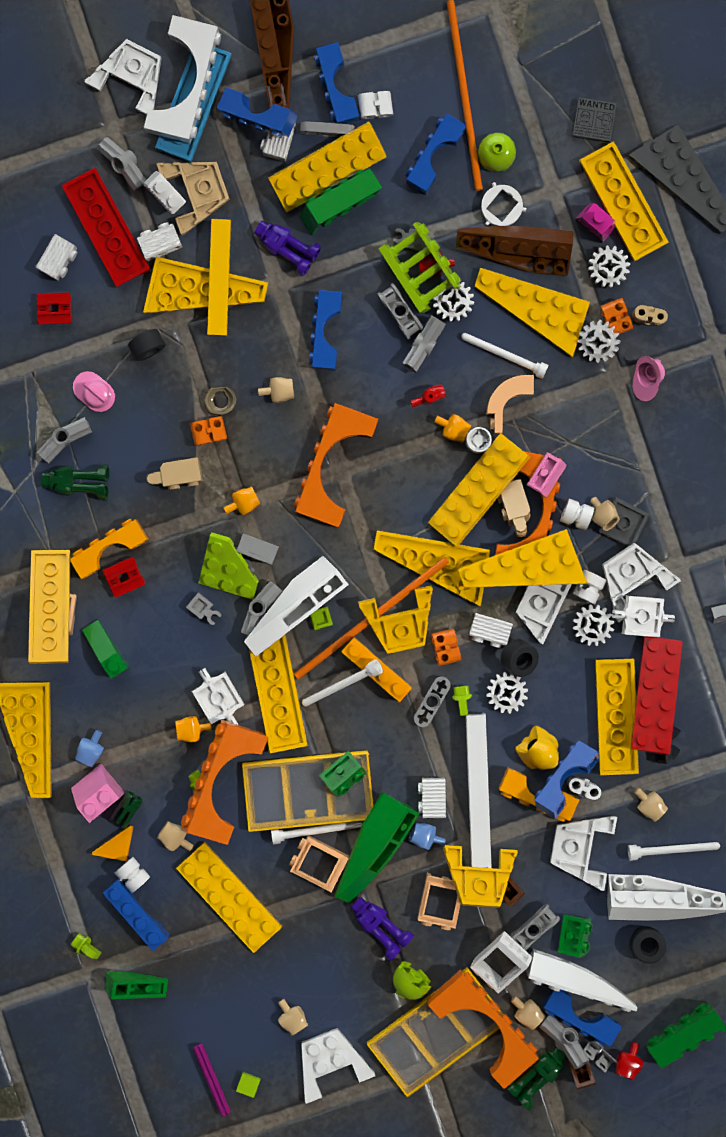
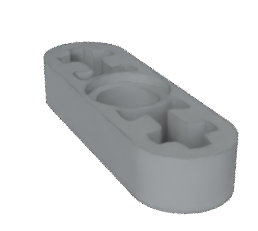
[300,121,356,137]
[414,676,450,727]

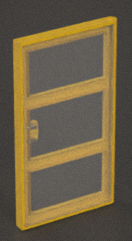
[242,750,373,832]
[367,967,504,1097]

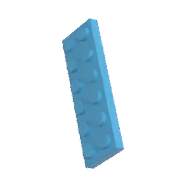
[155,47,232,163]

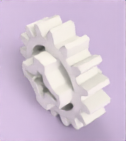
[588,245,630,288]
[433,282,474,322]
[578,320,621,363]
[572,604,614,646]
[486,672,528,714]

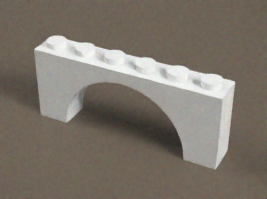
[144,15,221,144]

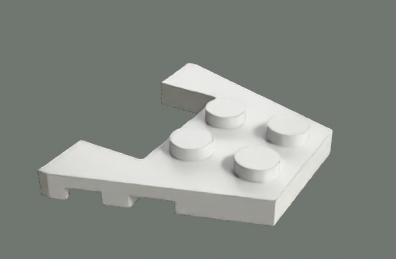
[84,39,162,115]
[602,543,681,622]
[550,816,617,891]
[302,1028,375,1104]

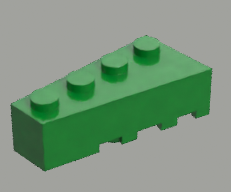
[299,168,382,236]
[645,1002,726,1069]

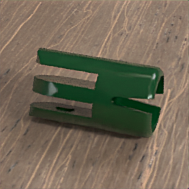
[109,791,143,829]

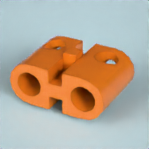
[600,298,633,334]
[190,416,227,446]
[431,629,461,666]

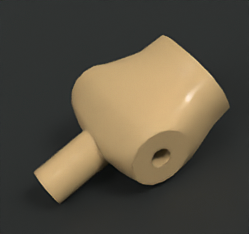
[258,377,294,403]
[590,497,620,531]
[634,788,668,822]
[157,821,194,851]
[511,996,545,1030]
[278,999,308,1036]

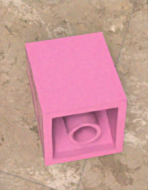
[71,764,125,823]

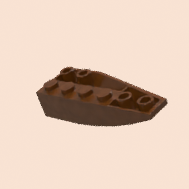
[250,0,294,109]
[455,226,573,276]

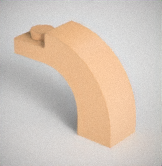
[486,375,534,434]

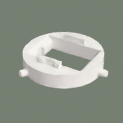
[481,182,526,226]

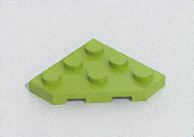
[198,532,259,600]

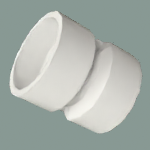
[465,427,492,454]
[560,499,594,531]
[573,570,607,604]
[114,857,150,894]

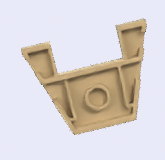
[157,162,230,235]

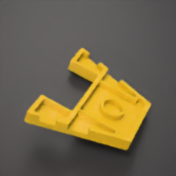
[358,585,433,654]
[443,845,518,908]

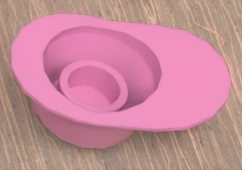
[632,356,665,401]
[73,371,115,412]

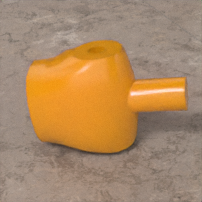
[434,414,471,443]
[223,486,260,515]
[175,716,212,742]

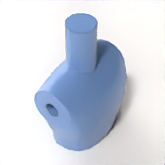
[75,730,104,767]
[408,822,445,850]

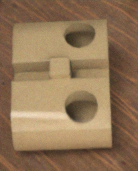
[632,305,668,327]

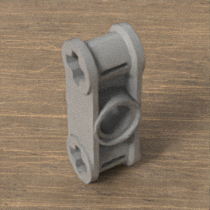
[377,283,424,340]
[509,904,560,951]

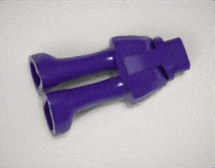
[254,221,322,277]
[350,897,415,962]

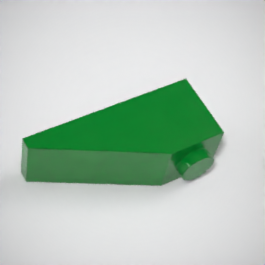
[82,620,129,679]
[104,971,168,999]

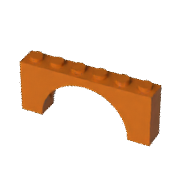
[293,403,378,528]
[494,451,562,556]
[181,720,268,845]
[426,969,539,1089]

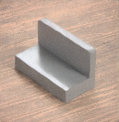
[236,533,279,565]

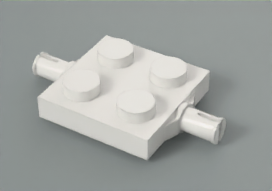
[612,595,675,637]
[192,668,245,725]

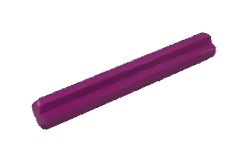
[193,1043,231,1117]

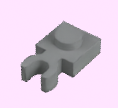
[393,228,426,251]
[186,592,222,625]

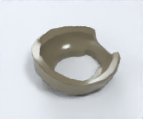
[204,387,236,415]

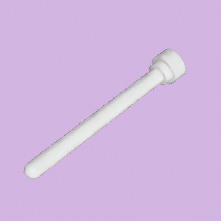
[461,333,549,379]
[302,659,383,706]
[271,821,363,845]
[628,842,720,861]

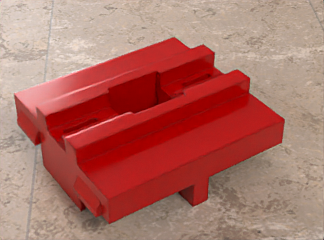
[37,292,72,325]
[103,557,145,598]

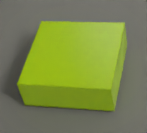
[310,606,333,630]
[236,1072,261,1098]

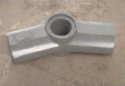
[97,137,146,191]
[402,316,446,373]
[37,417,92,464]
[241,580,283,635]
[539,1015,590,1069]

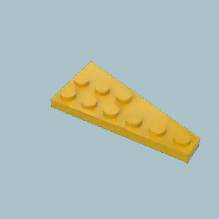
[143,257,269,314]
[474,268,590,357]
[458,529,587,588]
[0,682,52,798]

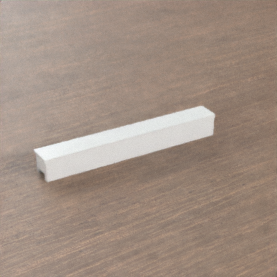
[465,713,491,868]

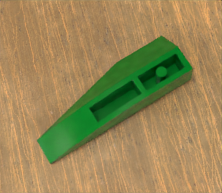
[334,792,419,903]

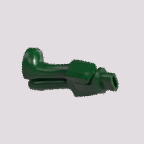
[42,464,110,501]
[506,1047,567,1111]

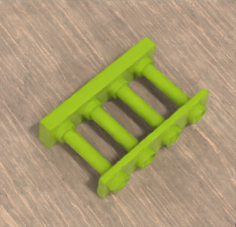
[378,222,461,313]

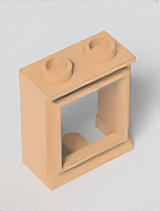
[289,835,349,892]
[417,872,460,930]

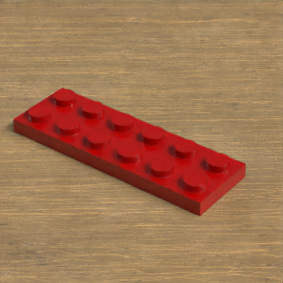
[62,168,151,288]
[630,636,683,755]

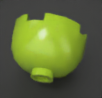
[478,133,516,172]
[393,961,431,1000]

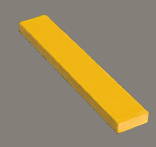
[207,219,231,336]

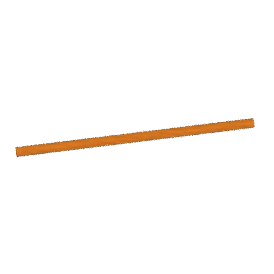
[447,0,483,191]
[294,557,450,680]

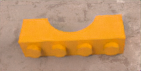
[69,519,149,579]
[341,637,412,703]
[498,767,579,822]

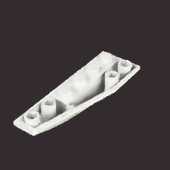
[244,556,349,657]
[607,874,726,921]
[525,949,638,1012]

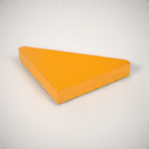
[92,825,134,861]

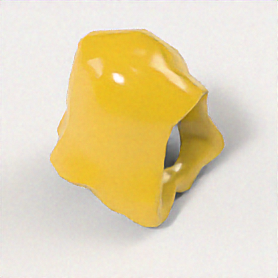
[515,726,559,770]

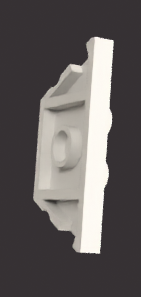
[516,584,571,644]

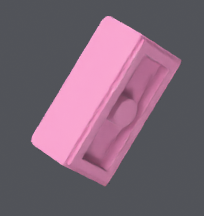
[527,452,567,497]

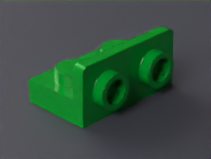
[319,751,367,797]
[558,914,593,958]

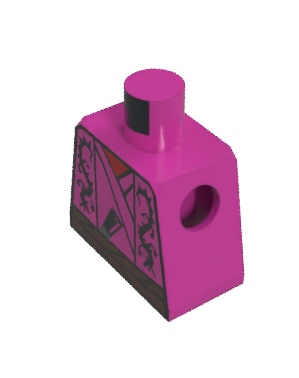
[575,203,615,243]

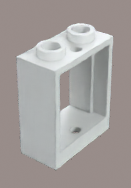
[470,931,533,993]

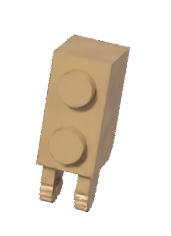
[147,457,203,490]
[497,479,530,537]

